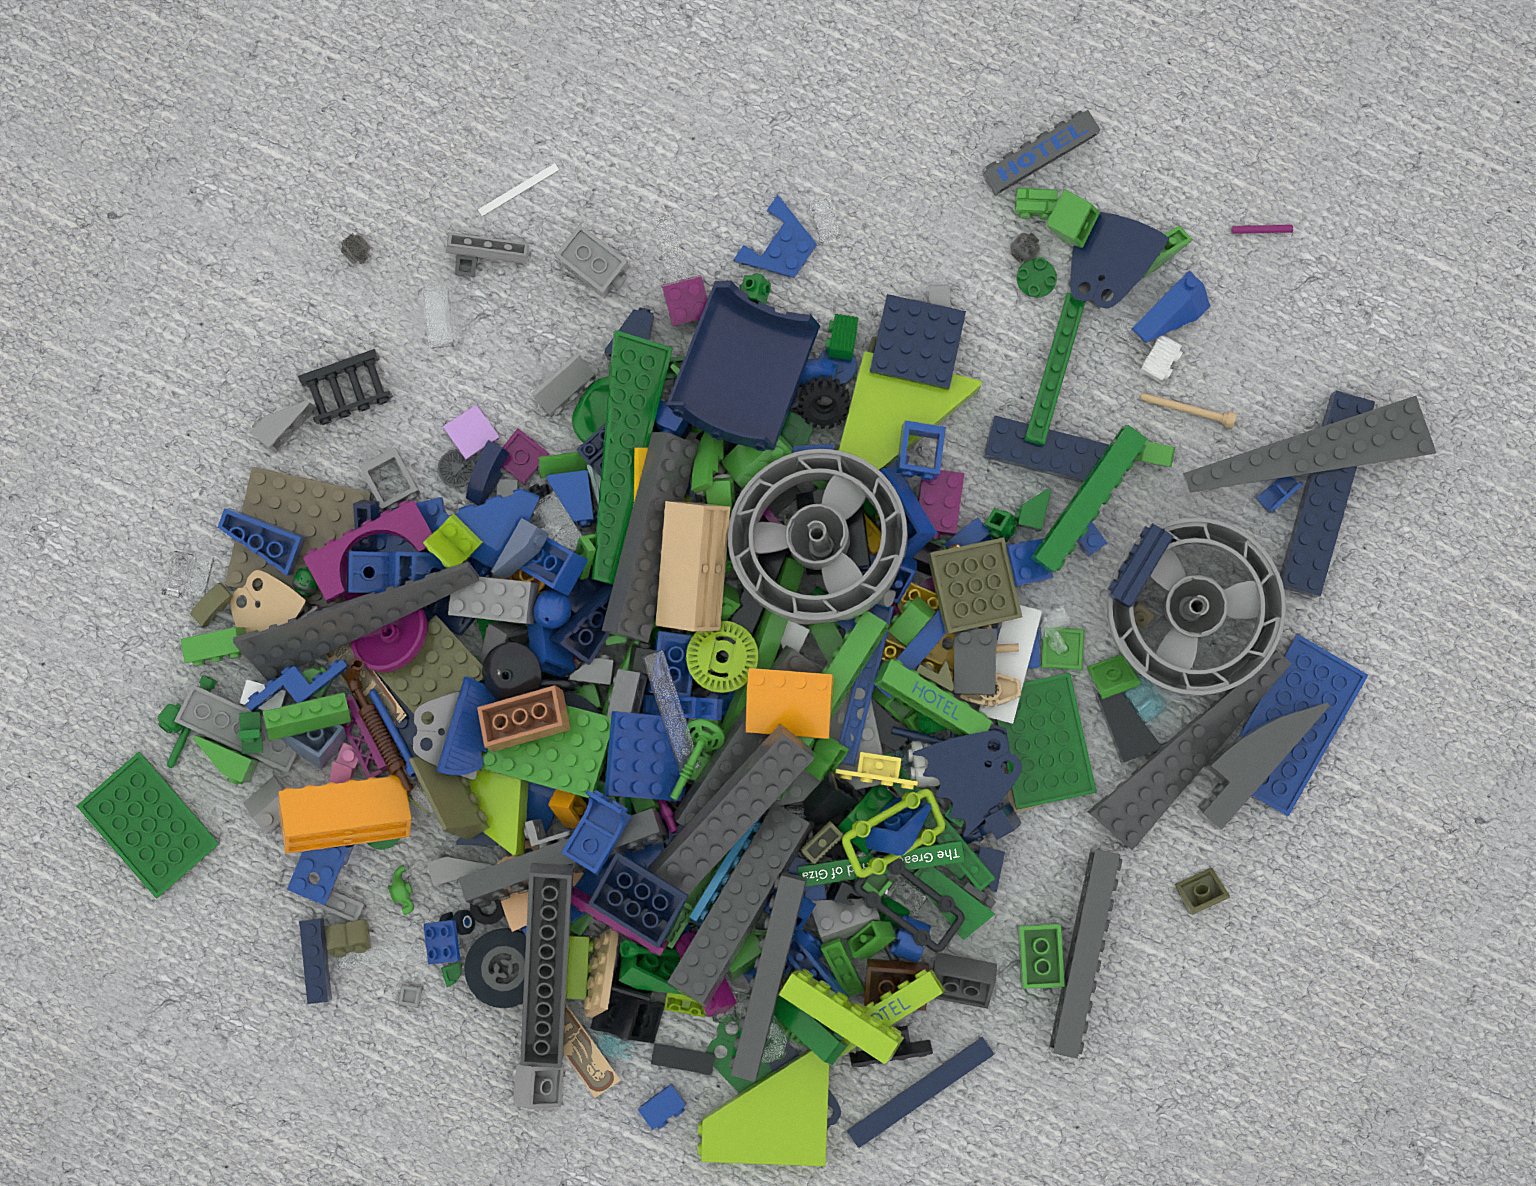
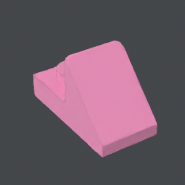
[329,742,363,784]

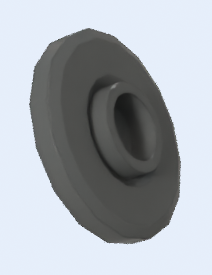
[438,449,475,487]

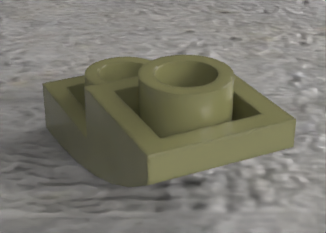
[190,583,233,627]

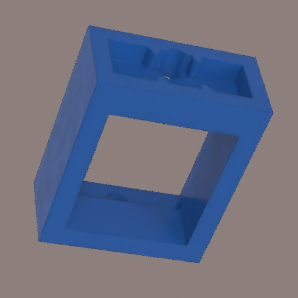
[896,420,946,481]

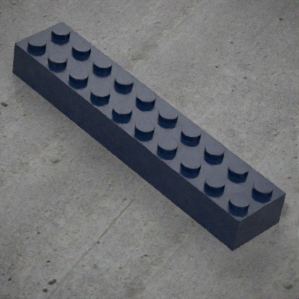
[1280,390,1375,598]

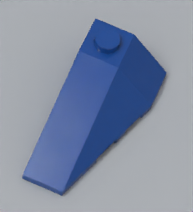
[1131,270,1210,343]

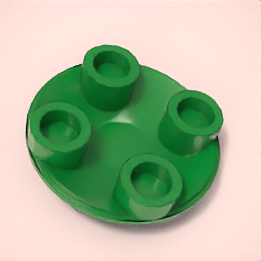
[1017,257,1057,298]

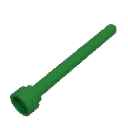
[167,675,218,768]
[620,940,680,958]

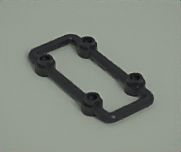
[853,852,965,952]

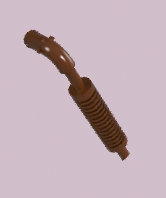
[345,658,413,791]

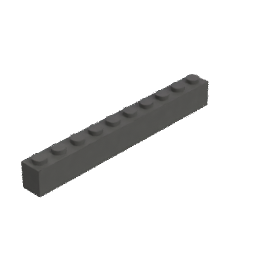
[729,872,808,1082]

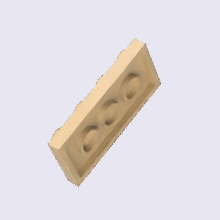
[584,928,619,1018]

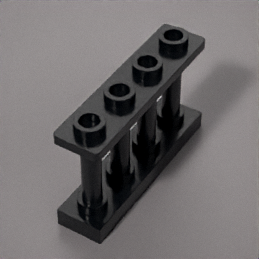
[298,349,393,425]

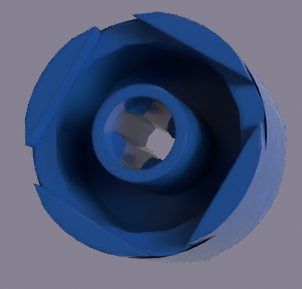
[889,914,931,963]

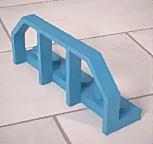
[689,816,763,928]

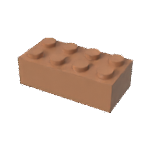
[477,685,571,752]

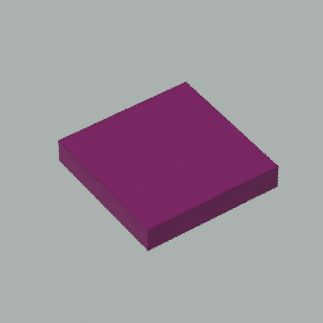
[502,428,550,485]

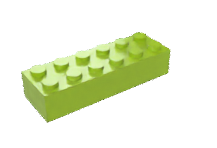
[779,969,904,1064]

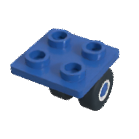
[424,910,475,965]

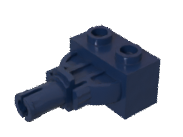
[960,802,1022,845]

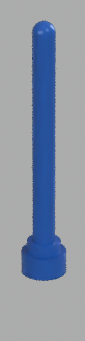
[369,689,416,778]

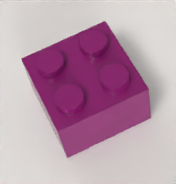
[662,275,708,326]

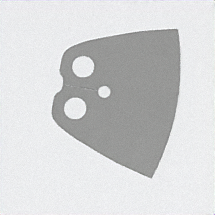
[413,691,482,780]

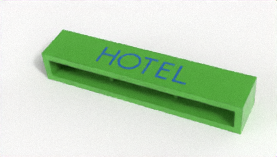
[873,659,992,736]

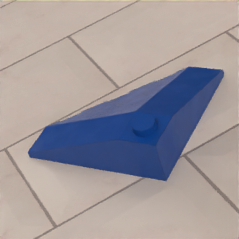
[431,488,539,568]

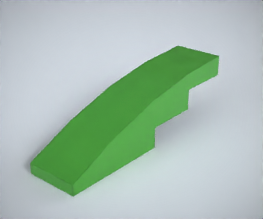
[691,432,723,493]

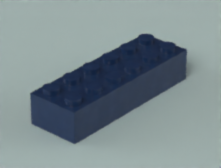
[983,416,1110,483]

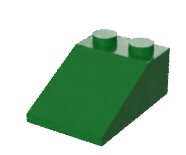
[619,943,683,995]

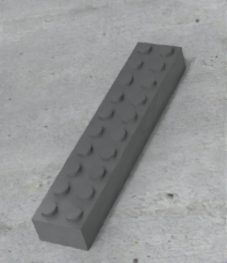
[602,432,698,643]
[673,645,823,827]
[647,724,815,894]
[667,803,812,1008]
[459,808,669,908]
[1049,848,1122,1059]
[520,863,574,1068]

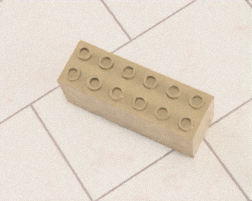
[656,501,730,631]

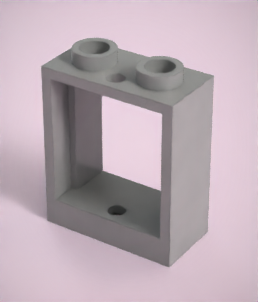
[359,447,420,511]

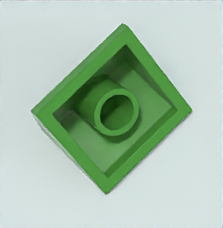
[727,931,762,982]

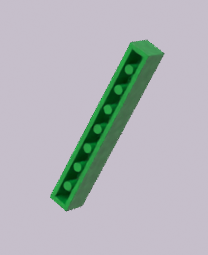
[1031,425,1147,573]

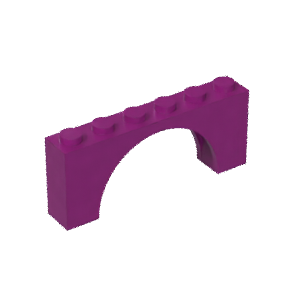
[303,500,432,604]

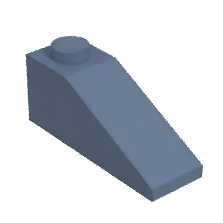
[491,518,549,580]

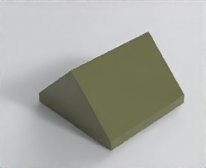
[1175,868,1230,915]

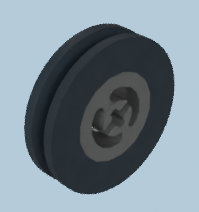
[464,928,526,1008]

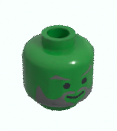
[292,566,319,597]

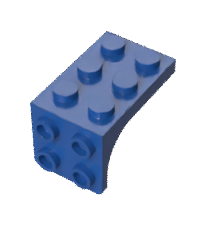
[561,790,632,875]

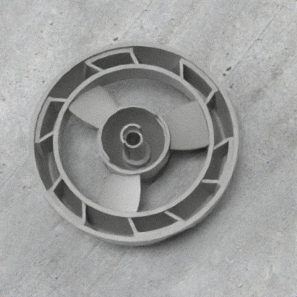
[728,449,908,624]
[1107,518,1286,695]

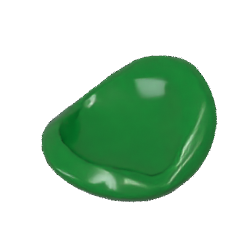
[572,376,610,443]

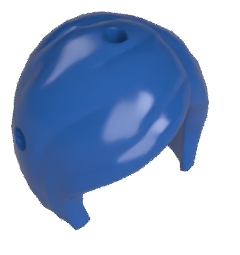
[533,590,572,629]

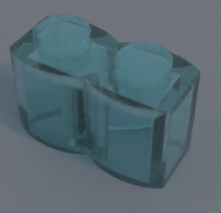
[1121,676,1166,723]

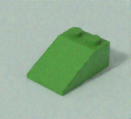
[193,735,259,785]

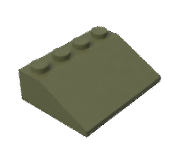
[409,757,489,840]

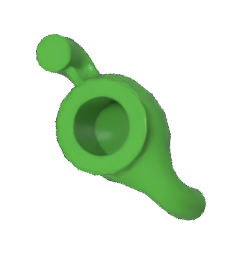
[388,865,414,915]

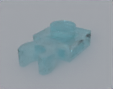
[597,1032,634,1059]

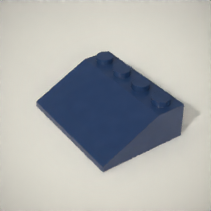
[588,851,689,948]

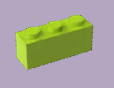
[567,935,594,999]

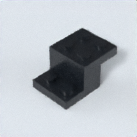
[590,990,665,1044]

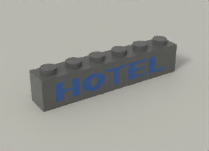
[983,110,1100,196]

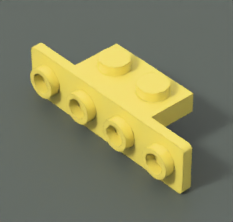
[835,752,919,789]

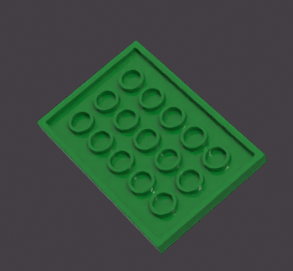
[996,673,1097,810]
[77,752,220,899]

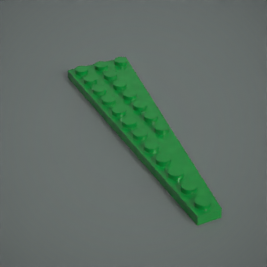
[592,330,673,585]

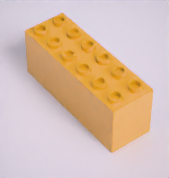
[278,774,412,854]

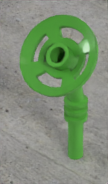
[670,718,725,800]

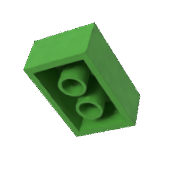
[1017,923,1065,989]

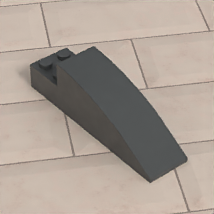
[1196,703,1330,830]

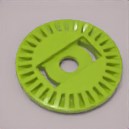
[686,621,759,693]

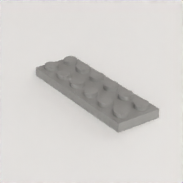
[174,684,297,773]

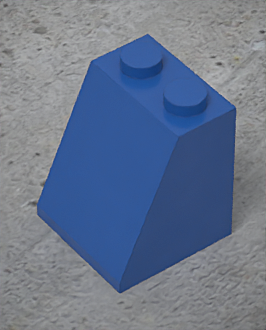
[546,470,596,528]

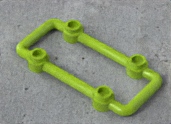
[842,789,945,878]

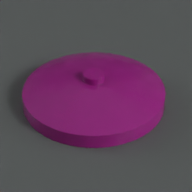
[351,608,427,673]

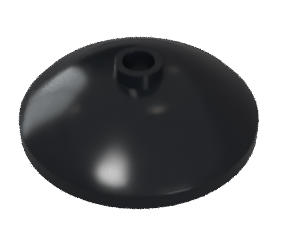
[482,642,542,701]

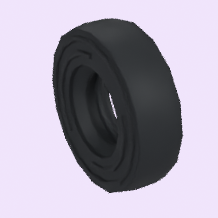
[470,899,505,925]

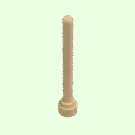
[1140,393,1237,429]

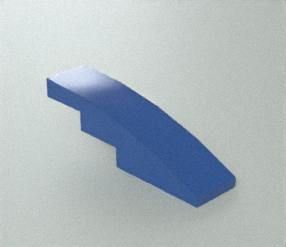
[643,695,723,720]

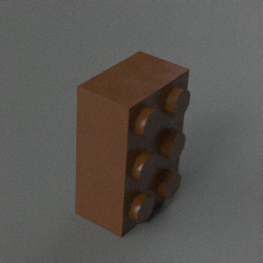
[864,959,929,1011]

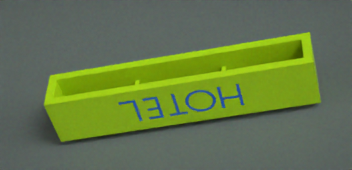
[831,969,945,1058]

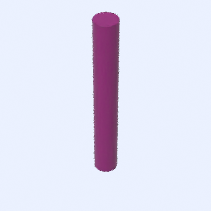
[1231,225,1293,234]

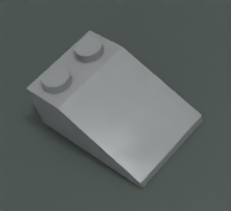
[250,400,317,453]

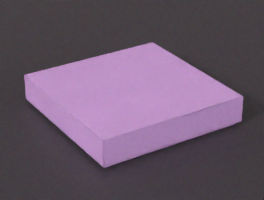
[443,405,499,460]

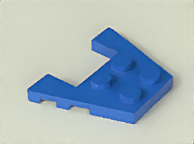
[734,195,817,278]

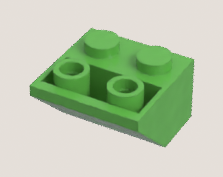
[1046,189,1100,248]

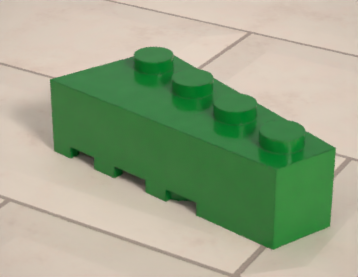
[912,867,995,940]

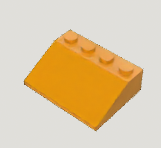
[746,668,834,739]

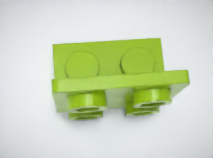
[423,513,483,568]

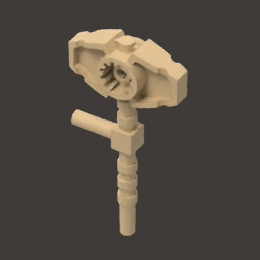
[959,625,1021,707]

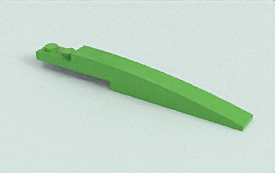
[713,557,804,746]

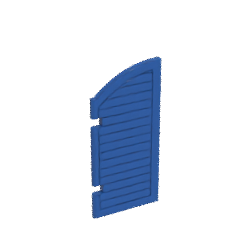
[436,677,499,775]

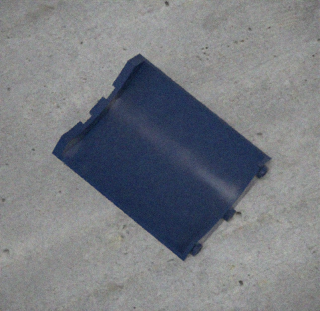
[666,280,820,451]

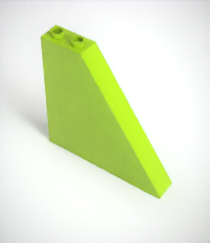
[839,351,982,471]
[468,752,529,857]
[697,1048,829,1166]

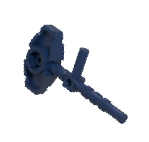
[891,725,1010,771]

